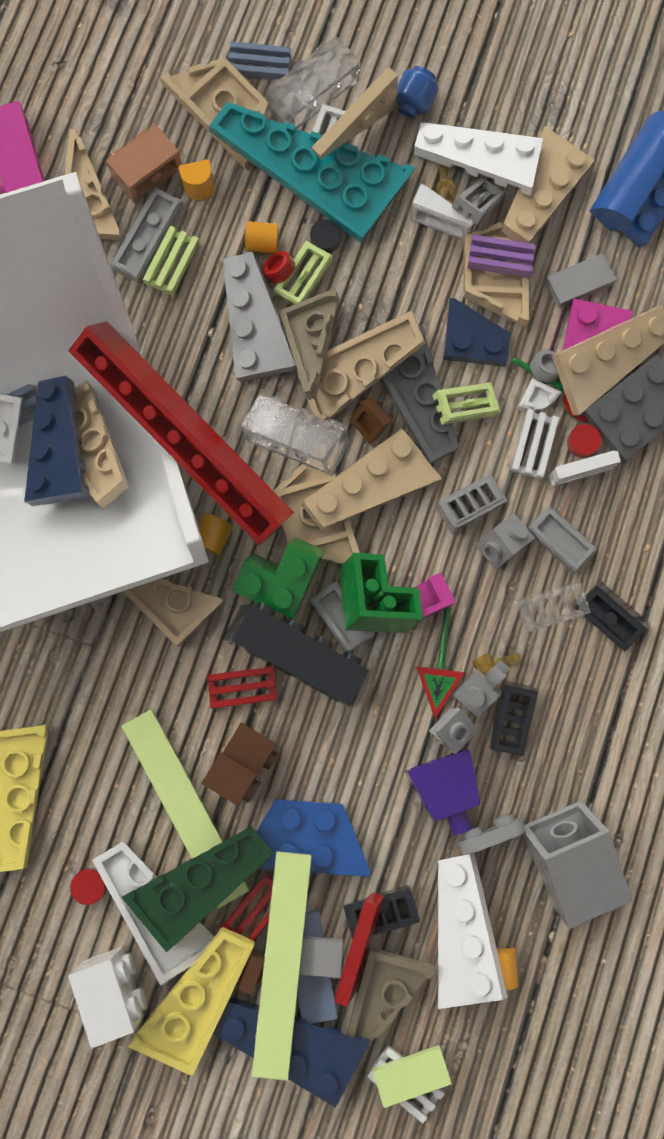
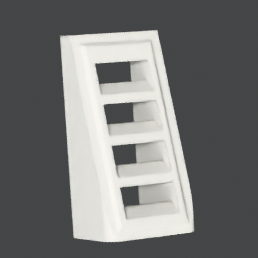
[410,184,473,240]

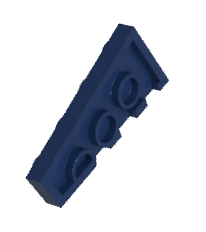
[24,375,90,507]
[213,997,370,1108]

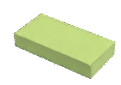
[372,1045,452,1108]

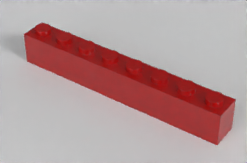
[68,321,295,546]

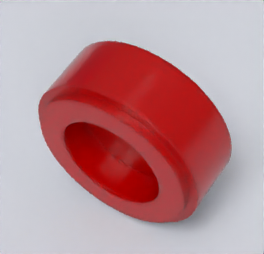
[263,251,295,284]
[567,424,601,458]
[70,868,107,905]

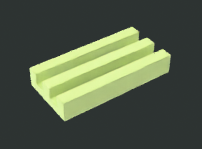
[143,226,200,296]
[273,241,333,305]
[432,382,501,425]

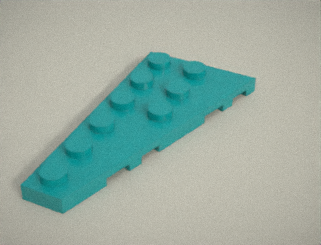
[209,102,416,243]

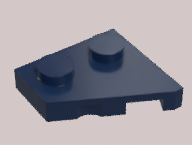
[443,298,510,367]

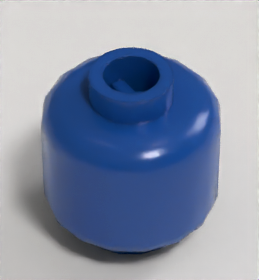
[396,66,439,118]

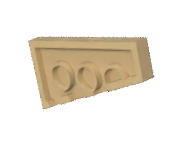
[296,311,426,426]
[301,429,442,530]

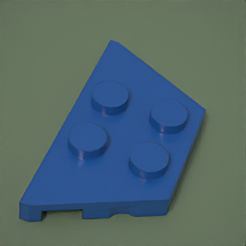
[256,799,370,877]

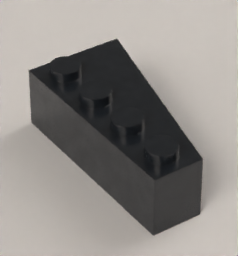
[222,601,369,706]

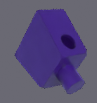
[405,749,480,836]

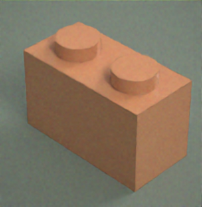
[106,124,182,203]

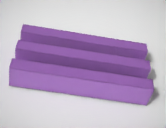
[467,235,535,278]

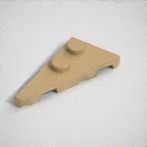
[311,67,398,159]
[65,129,122,241]
[123,578,224,647]

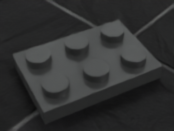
[582,354,664,463]

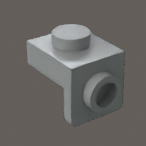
[476,513,535,569]
[429,708,479,754]

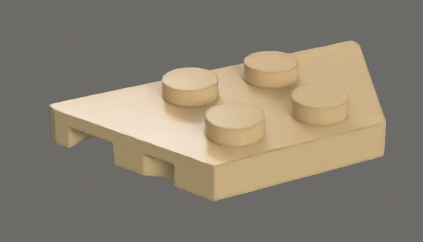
[160,58,268,168]
[463,222,529,326]
[273,446,360,564]

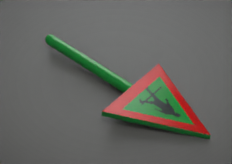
[416,607,465,718]

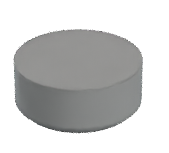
[530,350,559,383]

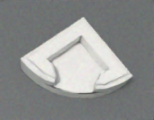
[517,378,561,412]

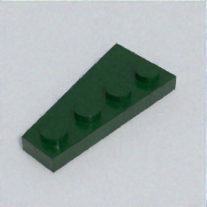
[121,826,275,953]

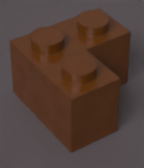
[201,722,279,806]

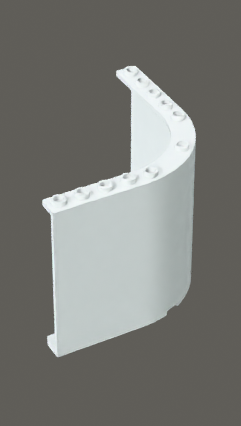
[0,172,209,632]

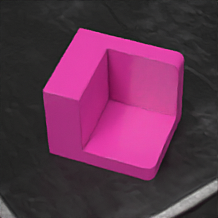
[414,572,455,619]

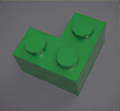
[232,537,325,619]
[339,553,423,633]

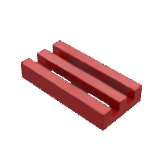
[207,666,278,709]
[220,872,273,941]

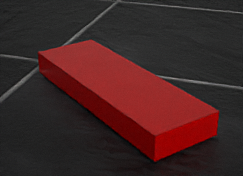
[334,892,384,1007]

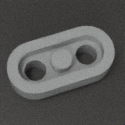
[457,814,526,855]

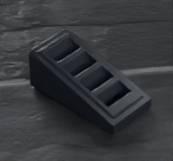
[489,680,538,756]
[343,885,420,939]

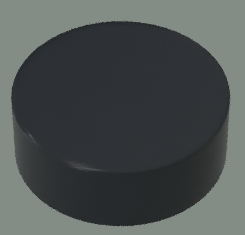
[310,219,341,253]

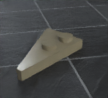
[279,288,340,400]
[346,947,435,1044]

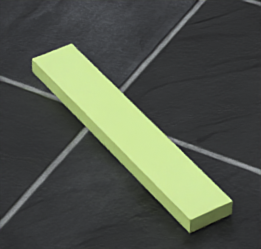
[121,709,250,908]
[252,851,311,1081]

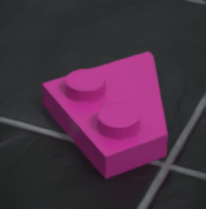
[562,299,633,351]

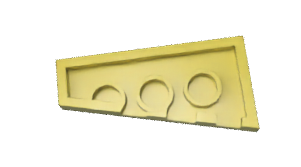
[0,725,49,872]
[128,927,254,1076]

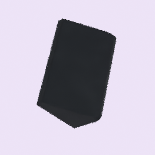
[575,580,649,652]

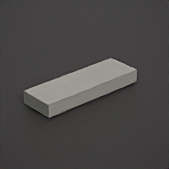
[110,187,183,283]

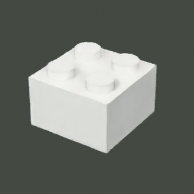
[68,946,147,1049]

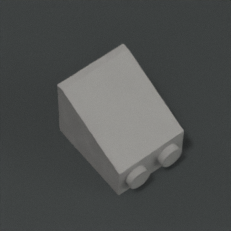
[523,801,632,929]

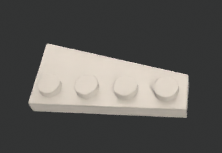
[414,122,543,196]
[92,842,214,985]
[438,853,508,1009]

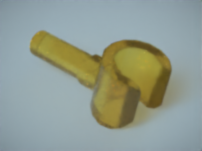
[435,164,455,199]
[472,652,521,675]

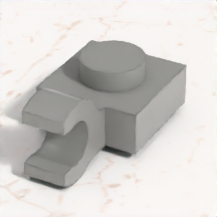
[453,660,510,718]

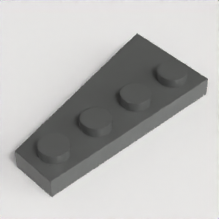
[380,324,459,464]

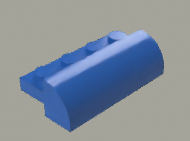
[589,111,664,248]

